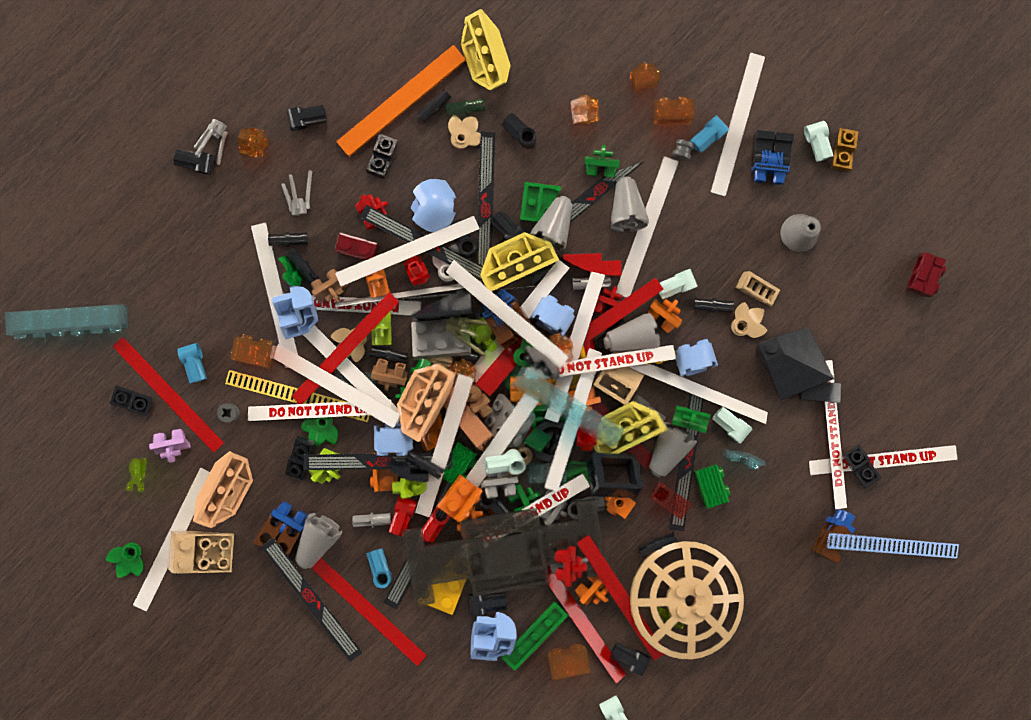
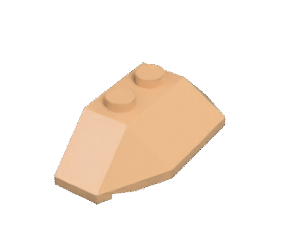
[397,364,455,442]
[193,451,253,528]

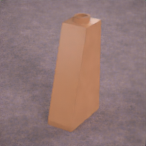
[443,387,495,452]

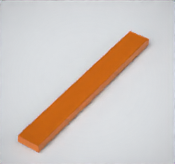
[336,45,466,157]

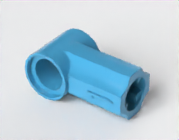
[689,115,729,153]
[177,343,207,384]
[366,548,393,588]

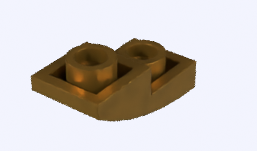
[831,128,858,172]

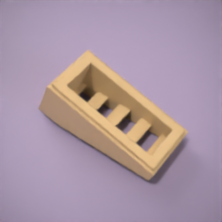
[736,271,780,307]

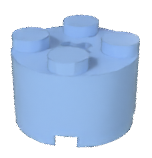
[530,295,575,338]
[675,339,718,377]
[374,423,413,456]

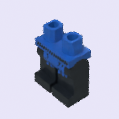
[751,130,794,185]

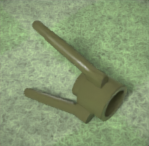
[446,316,487,356]

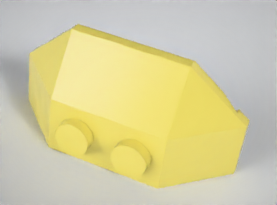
[461,9,511,90]
[480,232,559,291]
[593,401,667,454]

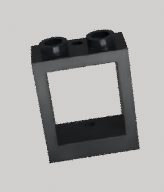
[586,453,643,498]

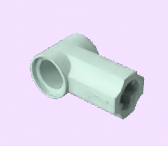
[804,121,833,162]
[659,269,698,299]
[712,406,752,444]
[484,449,526,475]
[599,696,628,720]

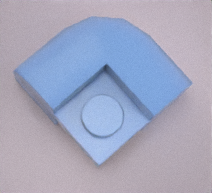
[410,179,456,232]
[272,286,318,339]
[471,612,516,661]

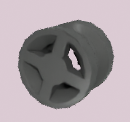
[672,139,695,161]
[217,403,240,422]

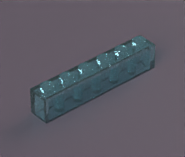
[5,304,128,339]
[511,367,625,447]

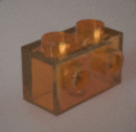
[653,97,694,125]
[229,334,277,368]
[548,644,591,680]

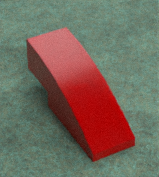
[562,253,622,277]
[475,342,525,396]

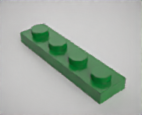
[501,601,569,671]

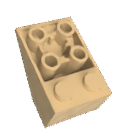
[592,352,651,405]
[168,531,234,573]

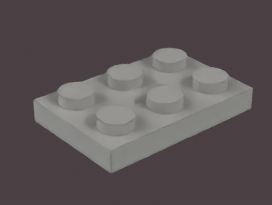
[411,317,471,360]

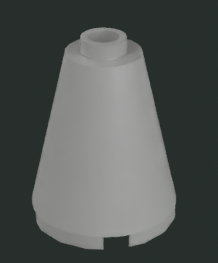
[610,177,649,232]
[530,196,573,252]
[780,214,821,252]
[603,313,660,352]
[649,422,697,478]
[295,513,342,569]

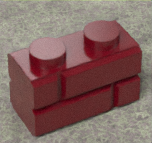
[335,233,379,261]
[906,252,947,297]

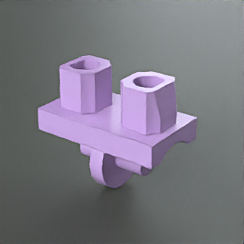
[149,429,190,463]

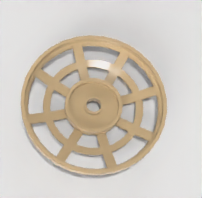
[630,541,744,659]

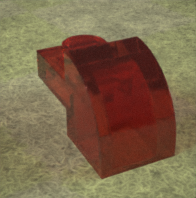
[649,481,692,519]

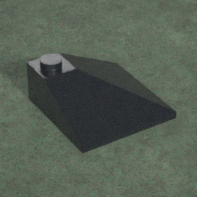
[411,289,473,322]
[756,328,834,401]

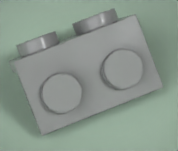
[484,394,536,448]

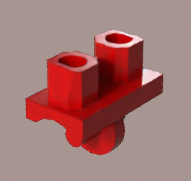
[355,194,389,230]
[403,255,430,286]
[594,286,623,314]
[577,416,597,451]
[555,546,587,587]

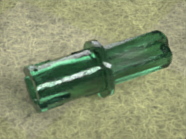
[446,98,485,115]

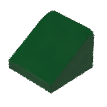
[524,427,552,454]

